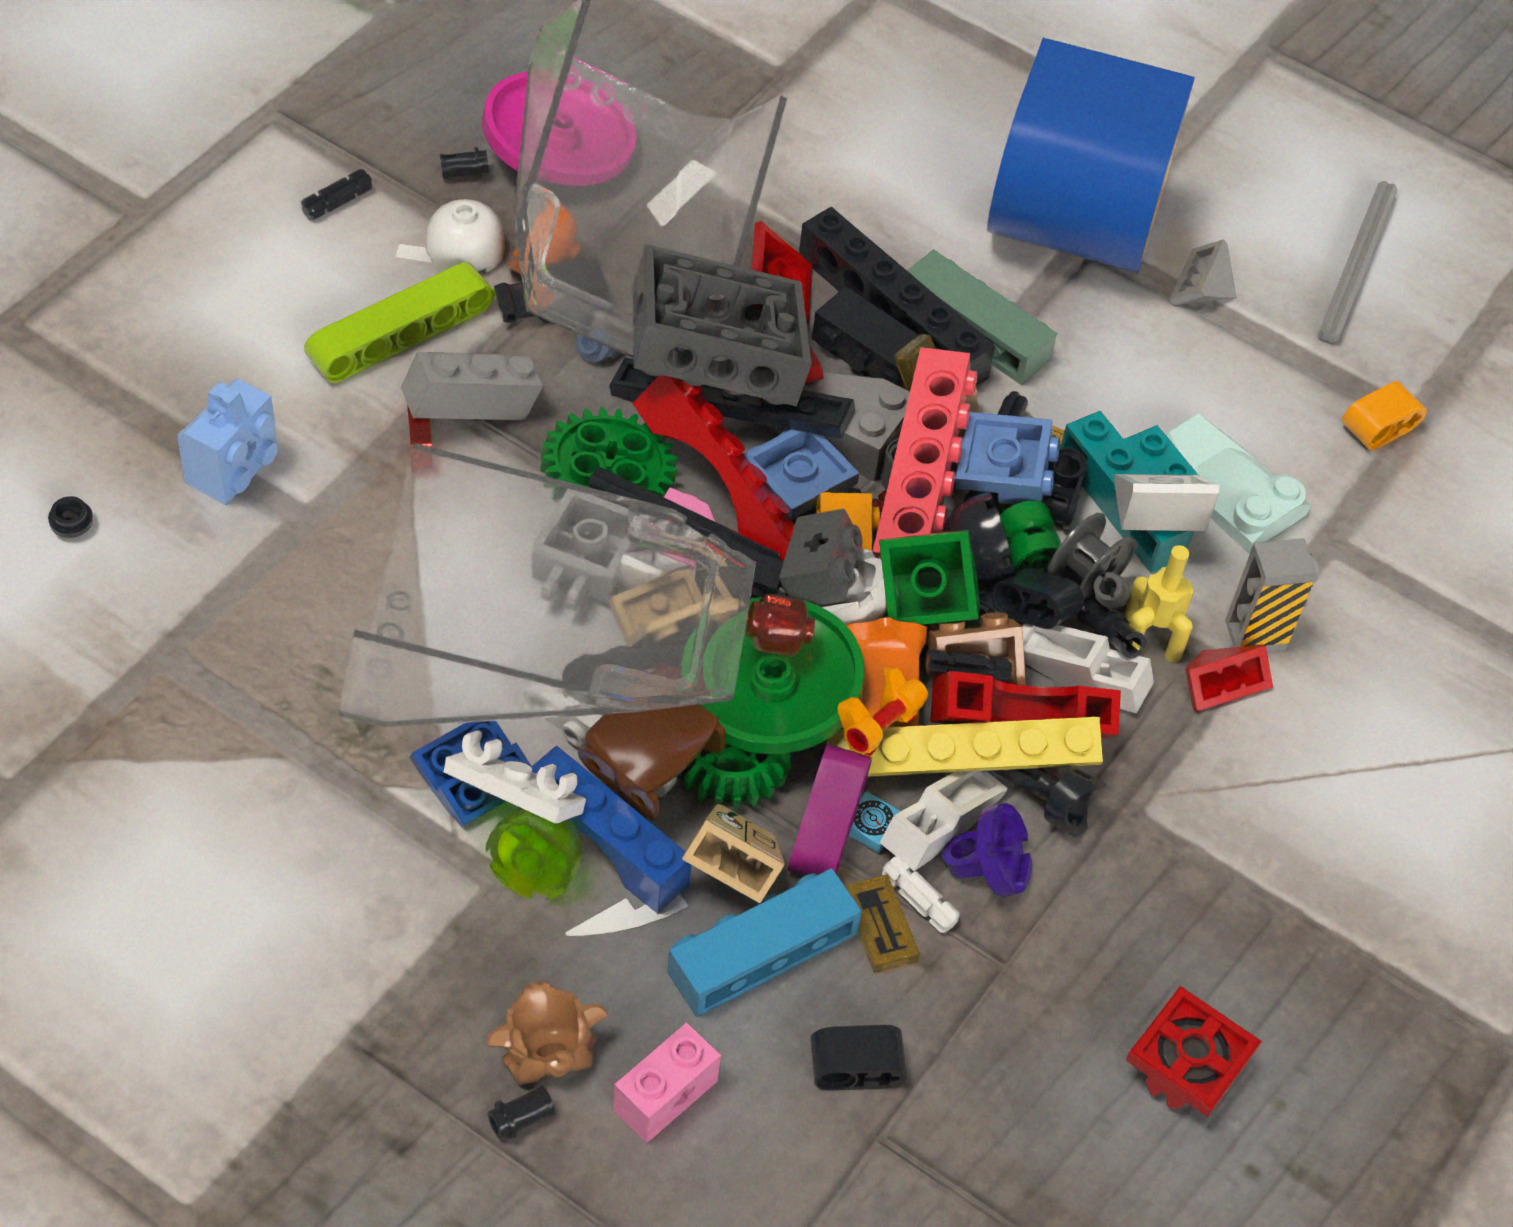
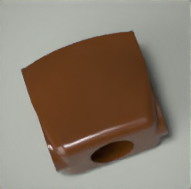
[577,678,726,820]

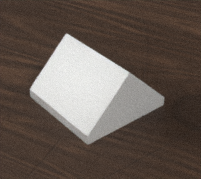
[1114,474,1219,531]

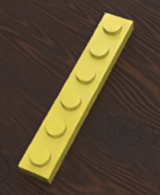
[826,717,1103,777]

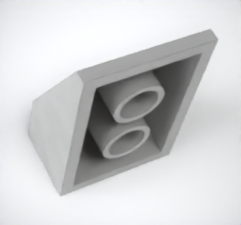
[767,373,910,481]

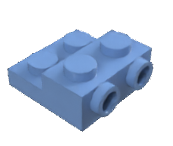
[955,412,1060,504]
[744,429,859,520]

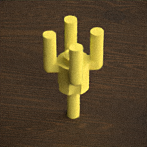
[1124,545,1194,663]

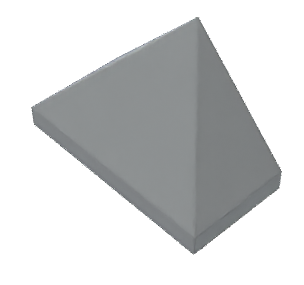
[1169,239,1237,305]

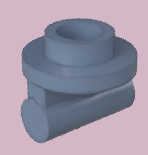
[576,321,624,362]

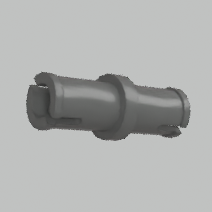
[1094,572,1131,611]

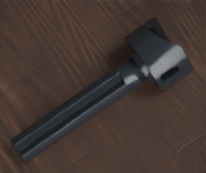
[992,767,1106,837]

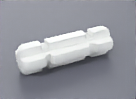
[882,856,960,933]

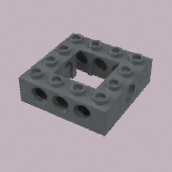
[633,244,812,406]

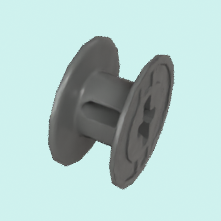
[1047,513,1137,601]

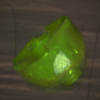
[486,807,583,900]

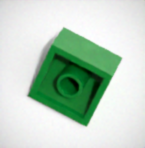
[879,530,981,625]

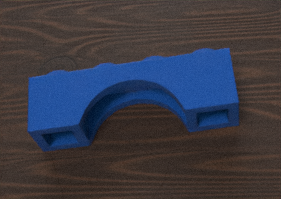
[531,745,691,914]

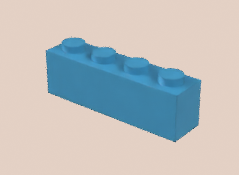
[667,868,862,1017]

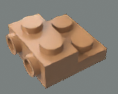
[927,612,1026,686]

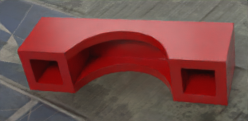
[930,671,1121,740]

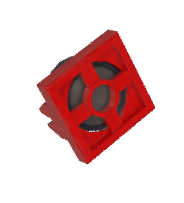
[1126,986,1262,1118]

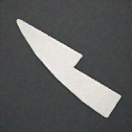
[566,894,688,936]

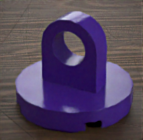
[942,803,1032,897]

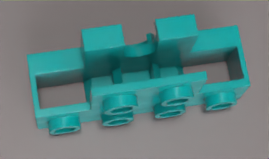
[1060,410,1198,573]

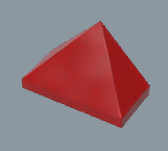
[1185,644,1273,711]

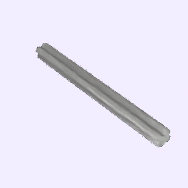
[1318,181,1397,344]

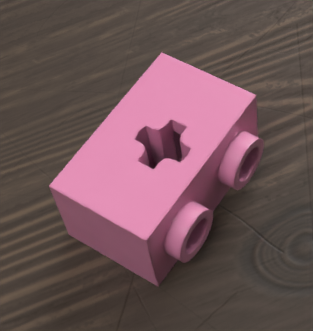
[613,1022,721,1143]

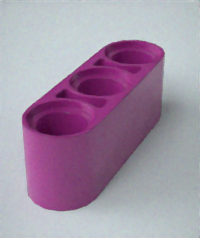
[788,744,872,876]

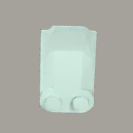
[1166,413,1311,554]

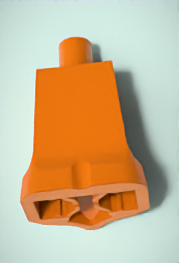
[846,617,927,727]

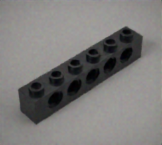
[799,206,995,386]

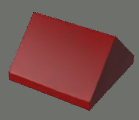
[748,221,812,323]

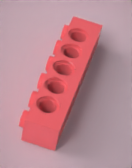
[873,347,977,559]

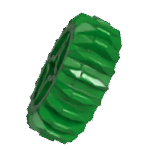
[677,744,793,811]

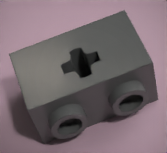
[779,509,863,606]

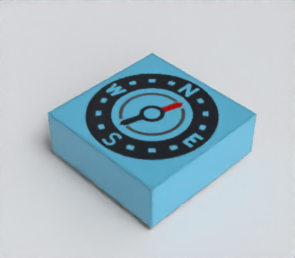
[849,791,901,854]

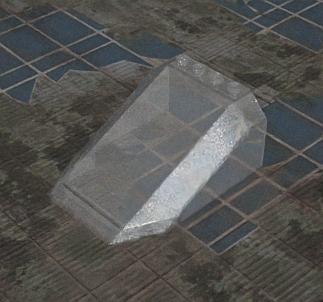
[513,0,787,358]
[338,443,756,727]

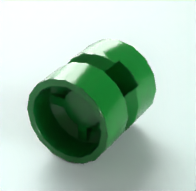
[1000,501,1062,573]

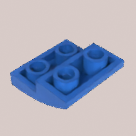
[409,710,531,827]

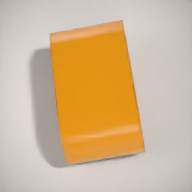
[1342,381,1427,451]

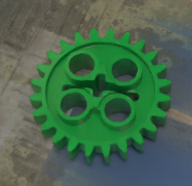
[540,407,678,497]

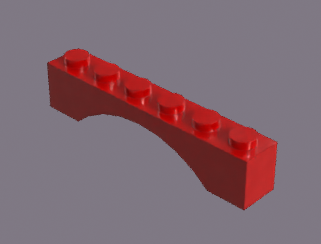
[632,375,795,561]

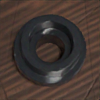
[48,496,93,538]

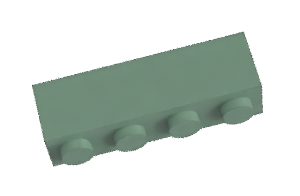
[907,249,1057,385]

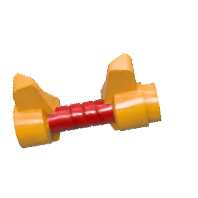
[838,667,928,756]

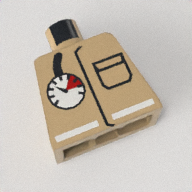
[682,804,785,903]

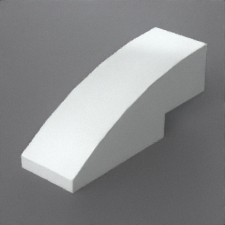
[1023,623,1154,713]
[879,771,1008,871]

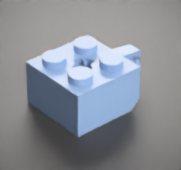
[177,378,278,505]

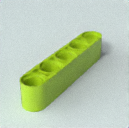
[304,262,495,382]

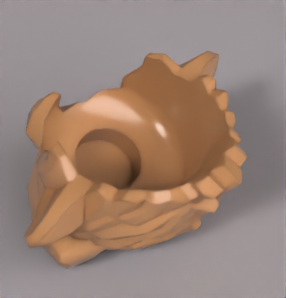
[486,980,607,1085]

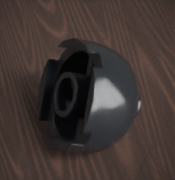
[947,492,1015,581]

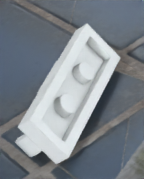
[444,730,586,824]

